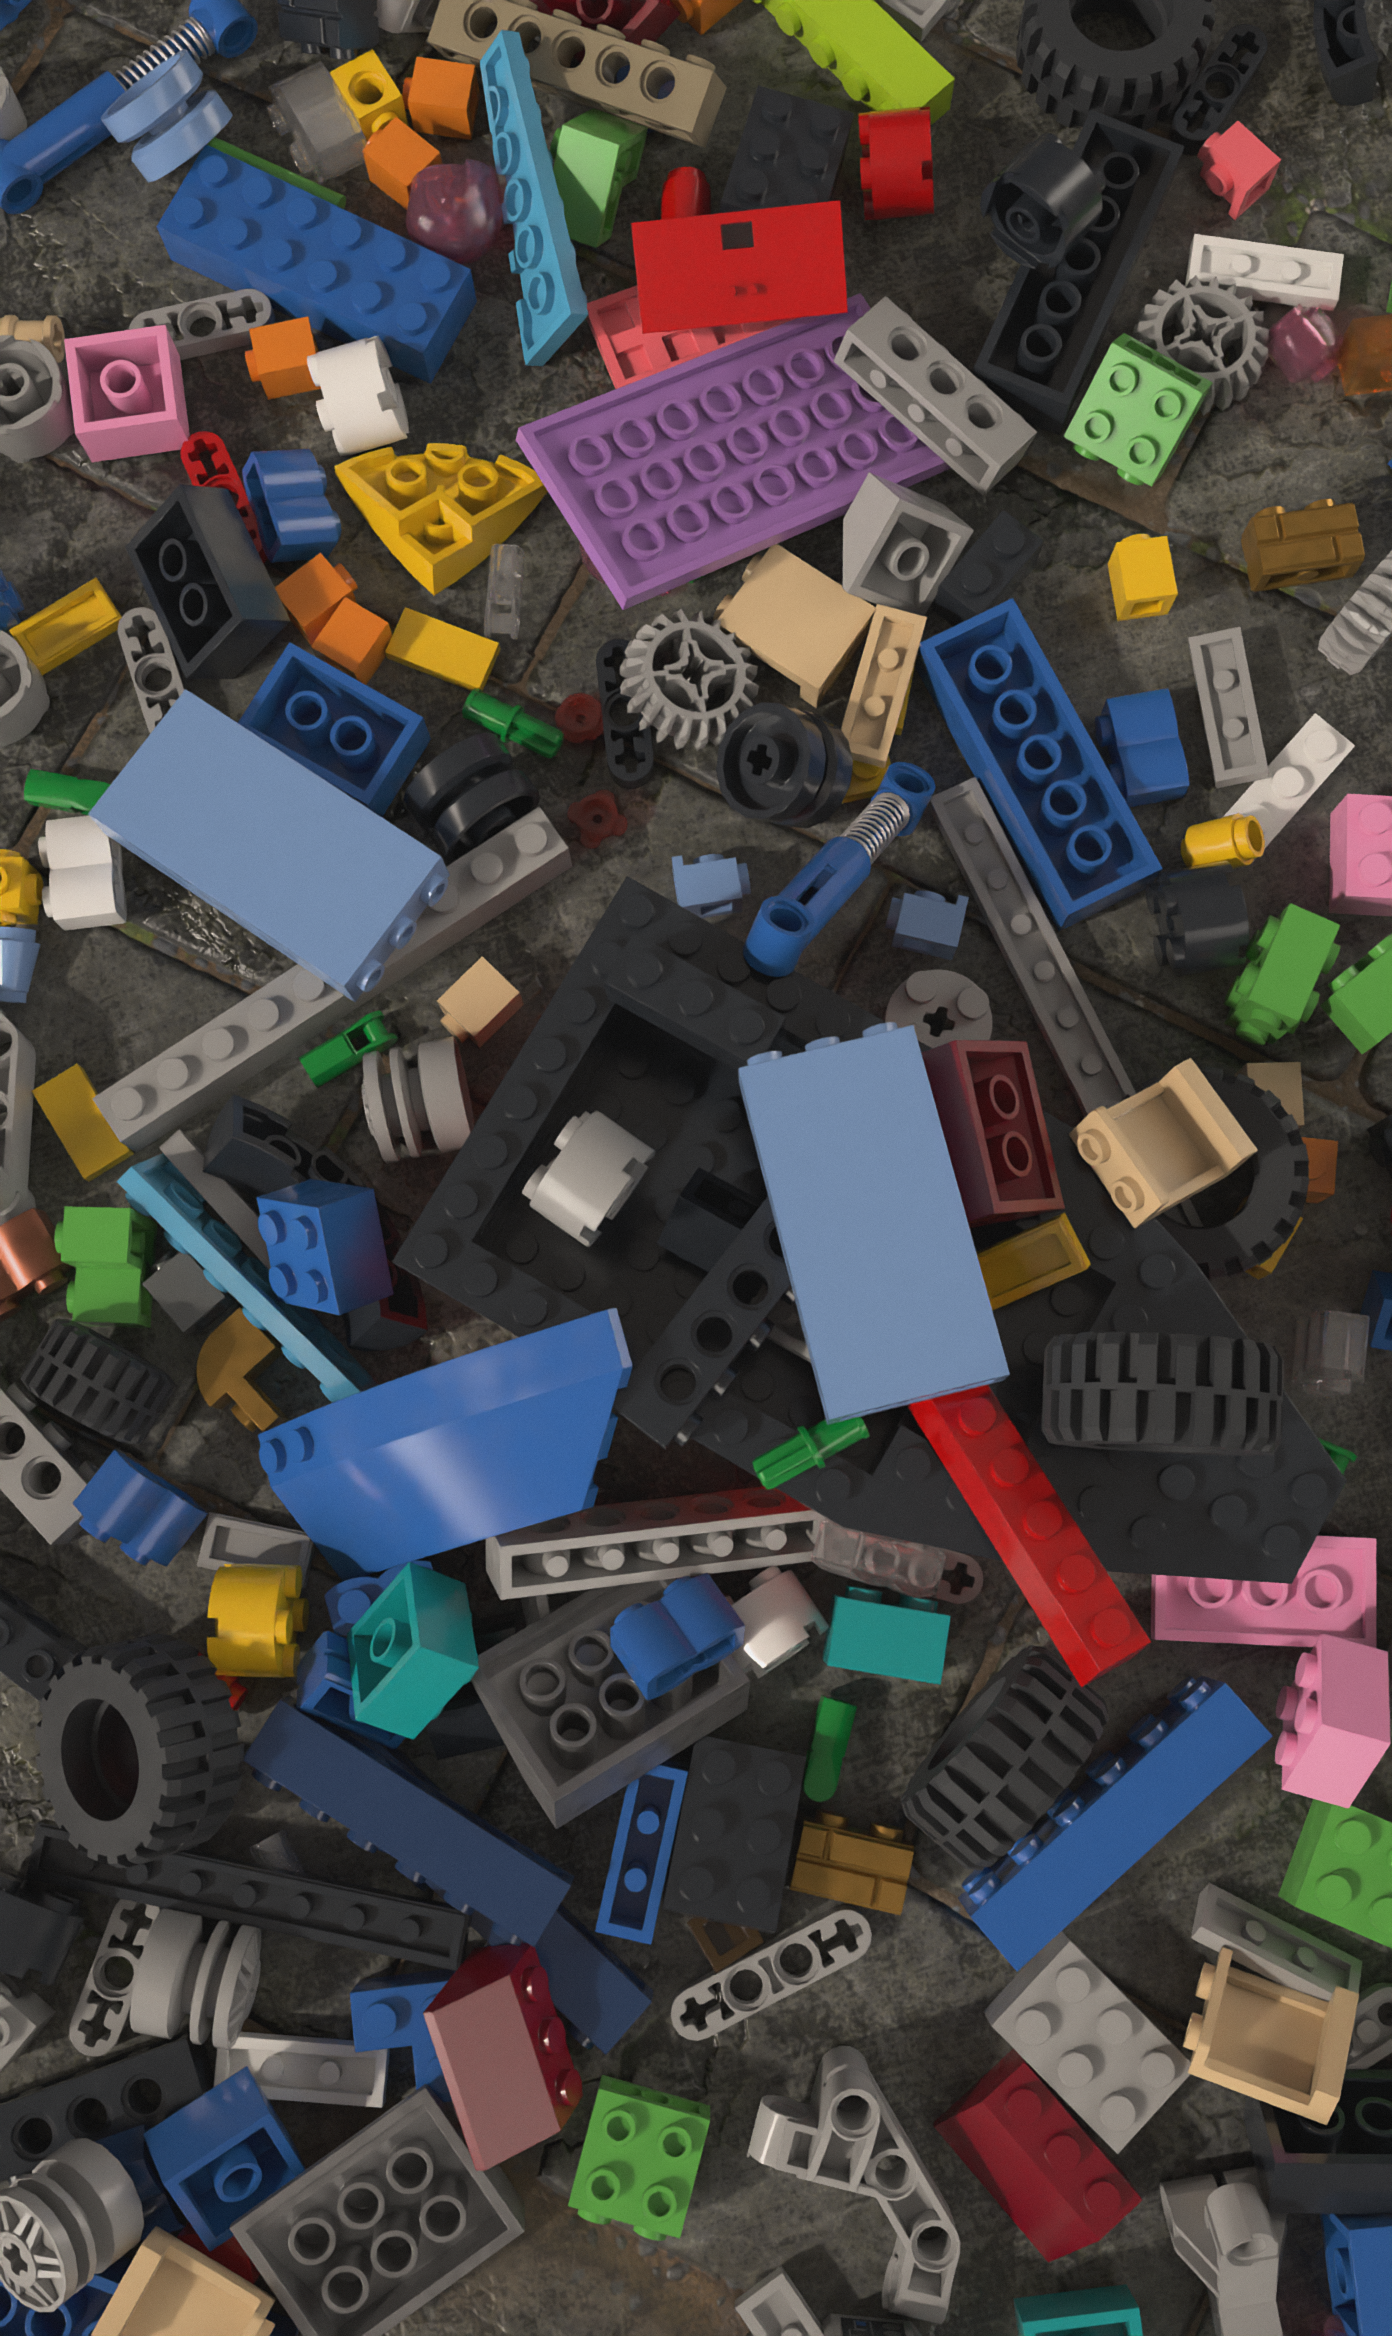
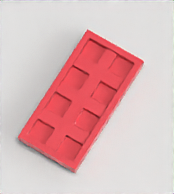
[586,285,796,389]

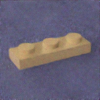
[841,604,927,768]

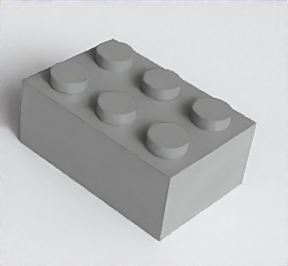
[983,1931,1191,2154]

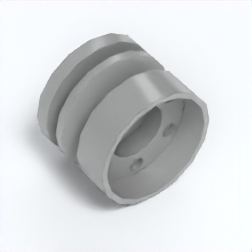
[362,1036,475,1164]
[130,1908,261,2051]
[0,2138,144,2312]

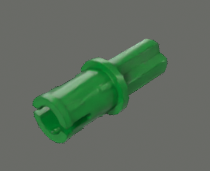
[462,688,564,758]
[752,1417,870,1490]

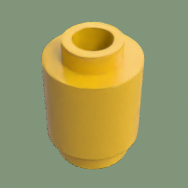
[1181,813,1265,869]

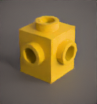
[0,849,44,927]

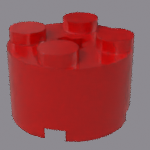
[859,106,934,220]

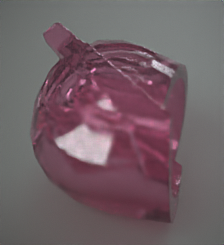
[406,159,502,264]

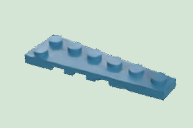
[480,30,588,366]
[117,1153,378,1402]

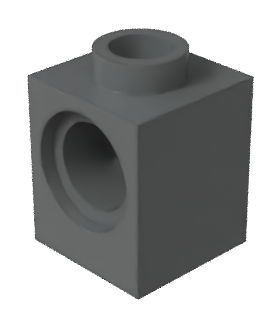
[142,1250,236,1337]

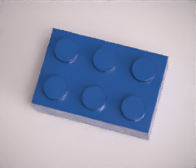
[238,642,431,817]

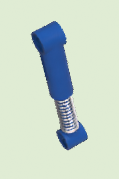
[0,0,258,215]
[742,762,936,977]

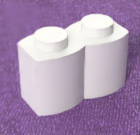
[38,815,127,931]

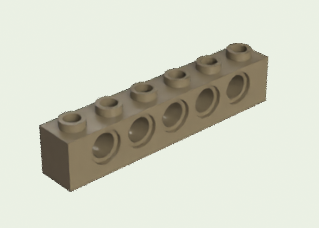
[427,0,727,148]

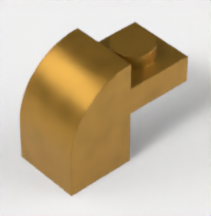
[197,1307,289,1432]

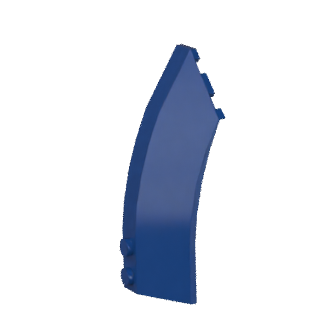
[258,1308,633,1581]

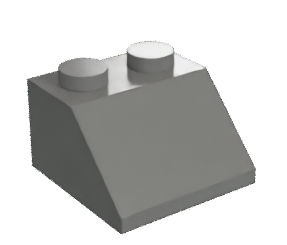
[842,472,974,616]

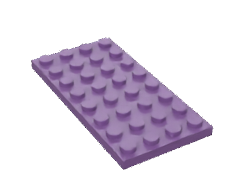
[516,293,951,610]

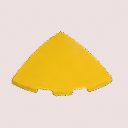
[334,443,548,596]

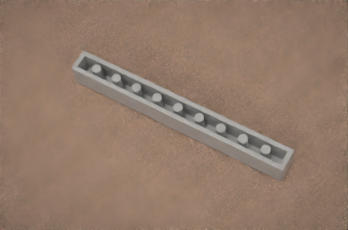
[92,806,572,1153]

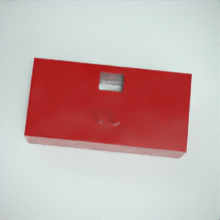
[631,200,848,334]

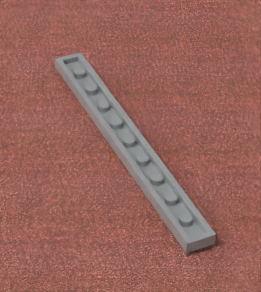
[927,777,1204,1227]

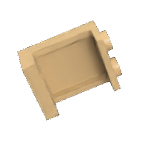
[713,544,876,708]
[1069,1058,1258,1228]
[1183,1947,1359,2125]
[91,2226,276,2336]

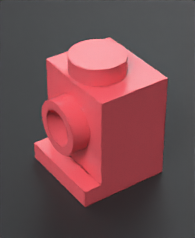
[1197,121,1281,220]

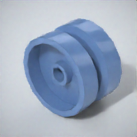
[101,49,233,183]

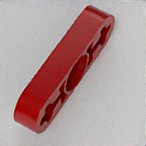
[180,431,267,564]

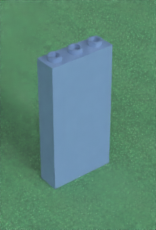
[88,689,450,1002]
[738,1022,1010,1425]

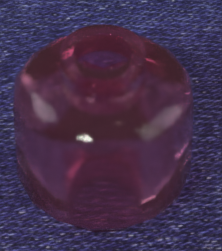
[1267,303,1343,384]

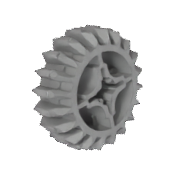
[1131,275,1269,416]
[1318,550,1392,675]
[620,609,759,751]

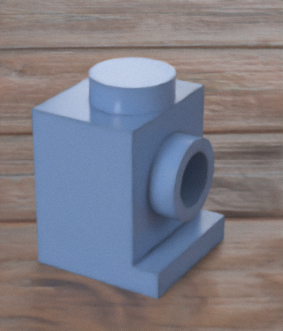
[672,854,751,918]
[885,891,969,960]

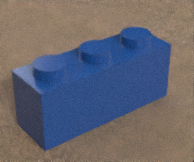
[595,1760,689,1945]

